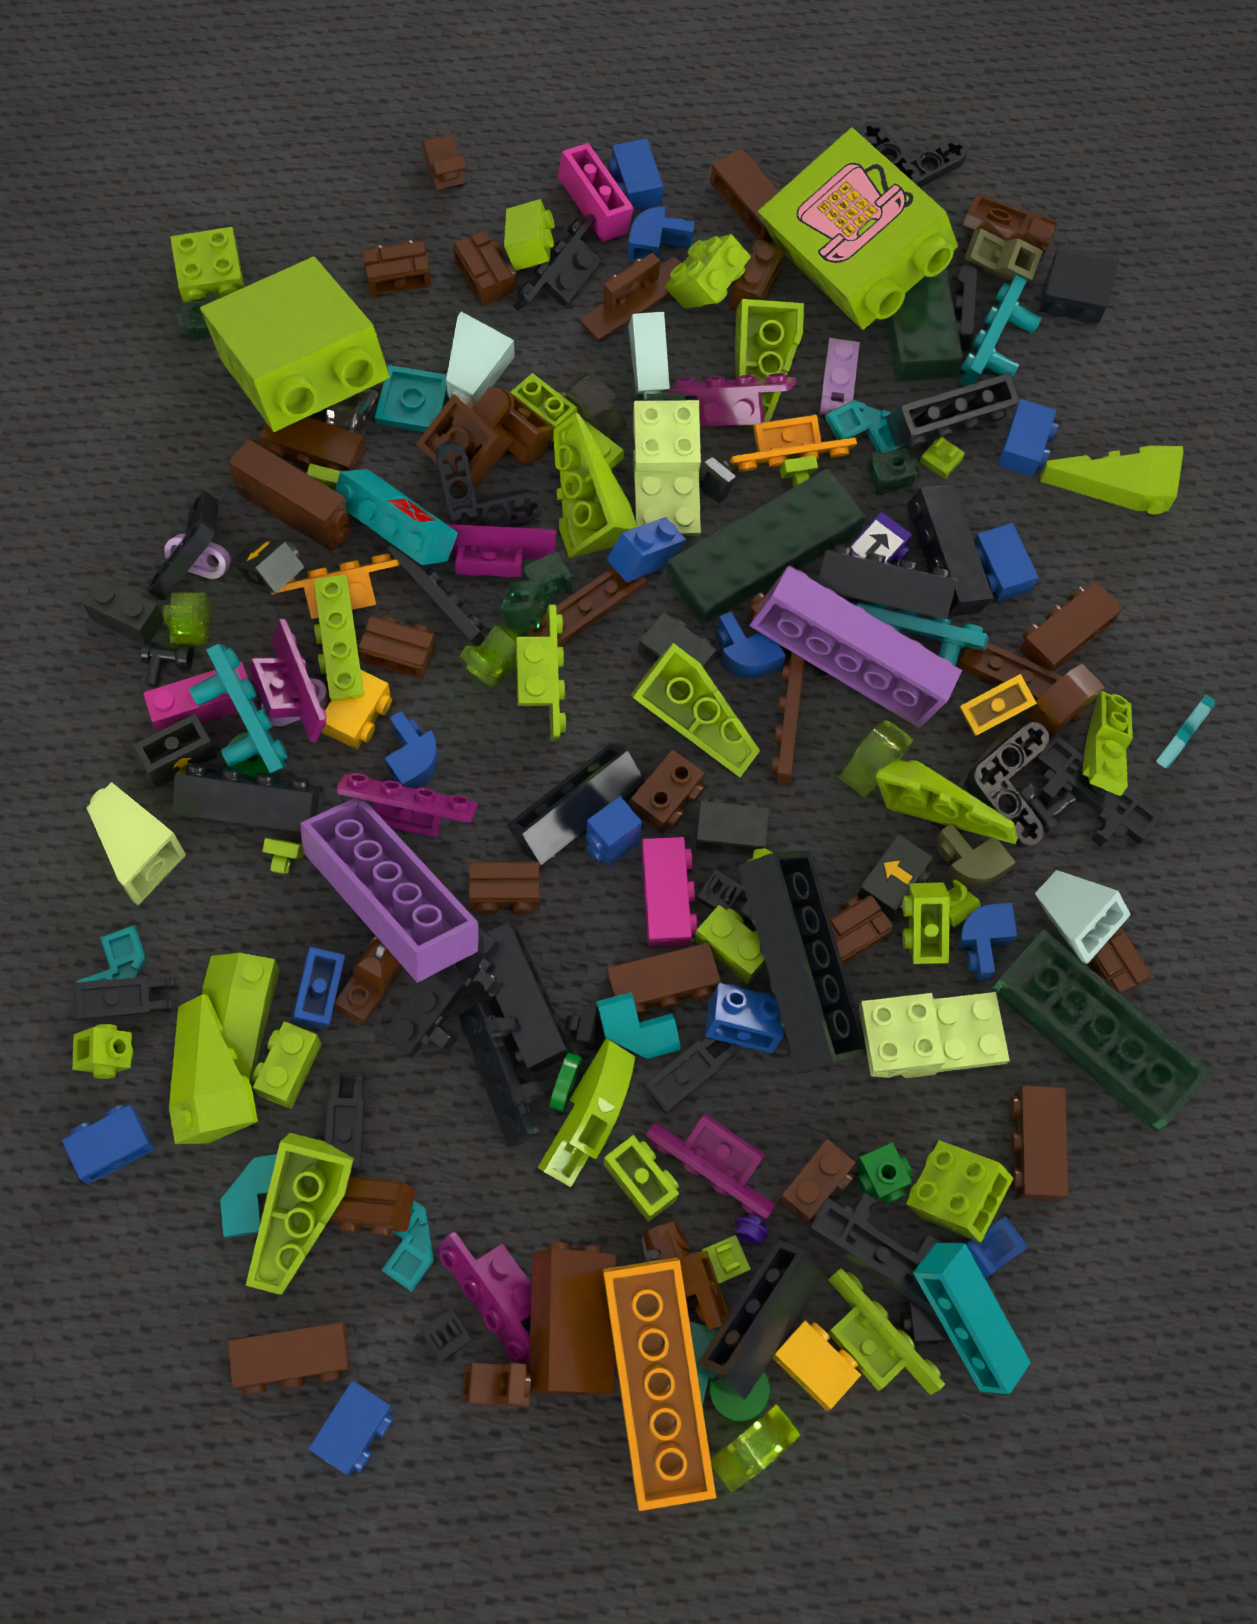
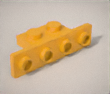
[729,415,857,472]
[271,553,400,619]

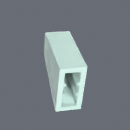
[446,312,515,402]
[628,312,670,400]
[1035,870,1131,964]

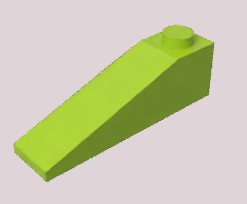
[735,299,804,426]
[553,413,638,558]
[1040,446,1183,514]
[631,643,760,777]
[876,759,1018,844]
[202,953,280,1084]
[169,995,258,1144]
[246,1133,354,1295]

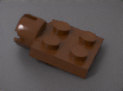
[963,193,1057,255]

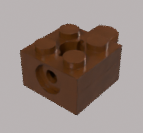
[416,387,514,488]

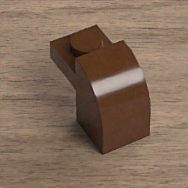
[421,134,466,190]
[1026,663,1105,740]
[461,1362,531,1407]

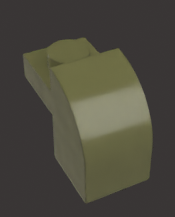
[964,228,1043,281]
[935,823,1016,889]

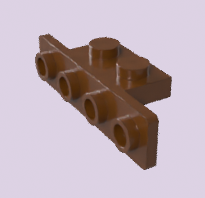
[580,252,681,342]

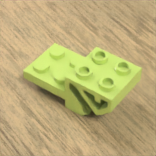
[633,400,701,536]
[859,992,1010,1078]

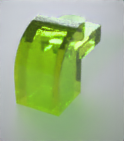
[163,592,211,645]
[459,625,522,687]
[838,720,913,798]
[710,1404,801,1493]

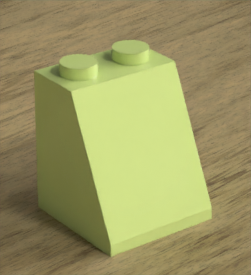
[87,782,186,905]

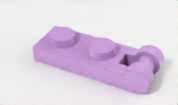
[819,338,860,415]

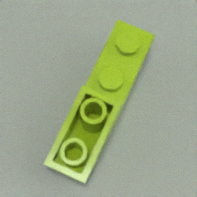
[511,373,625,469]
[1083,691,1133,796]
[538,1038,635,1187]

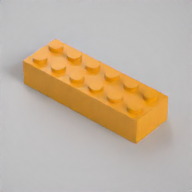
[602,1257,716,1511]

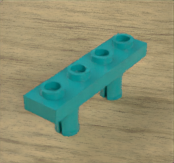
[959,274,1042,386]
[857,601,989,666]
[189,643,288,774]

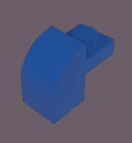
[628,207,694,261]
[715,612,785,679]
[385,711,438,789]
[956,903,1017,982]
[966,1216,1028,1279]

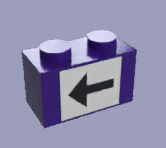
[850,512,912,564]

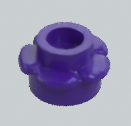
[734,1213,769,1246]

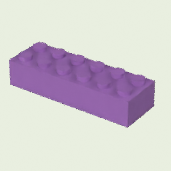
[750,566,962,728]
[300,798,478,983]

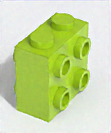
[170,227,244,307]
[665,234,751,309]
[906,1140,1013,1243]

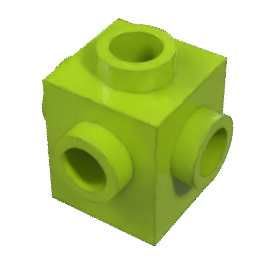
[72,1024,133,1079]

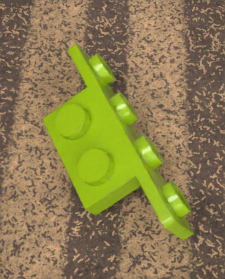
[314,575,364,702]
[516,605,566,742]
[827,1268,945,1395]

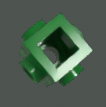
[855,1142,913,1205]

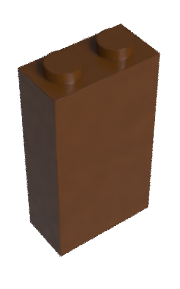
[228,439,351,552]
[529,1242,616,1396]

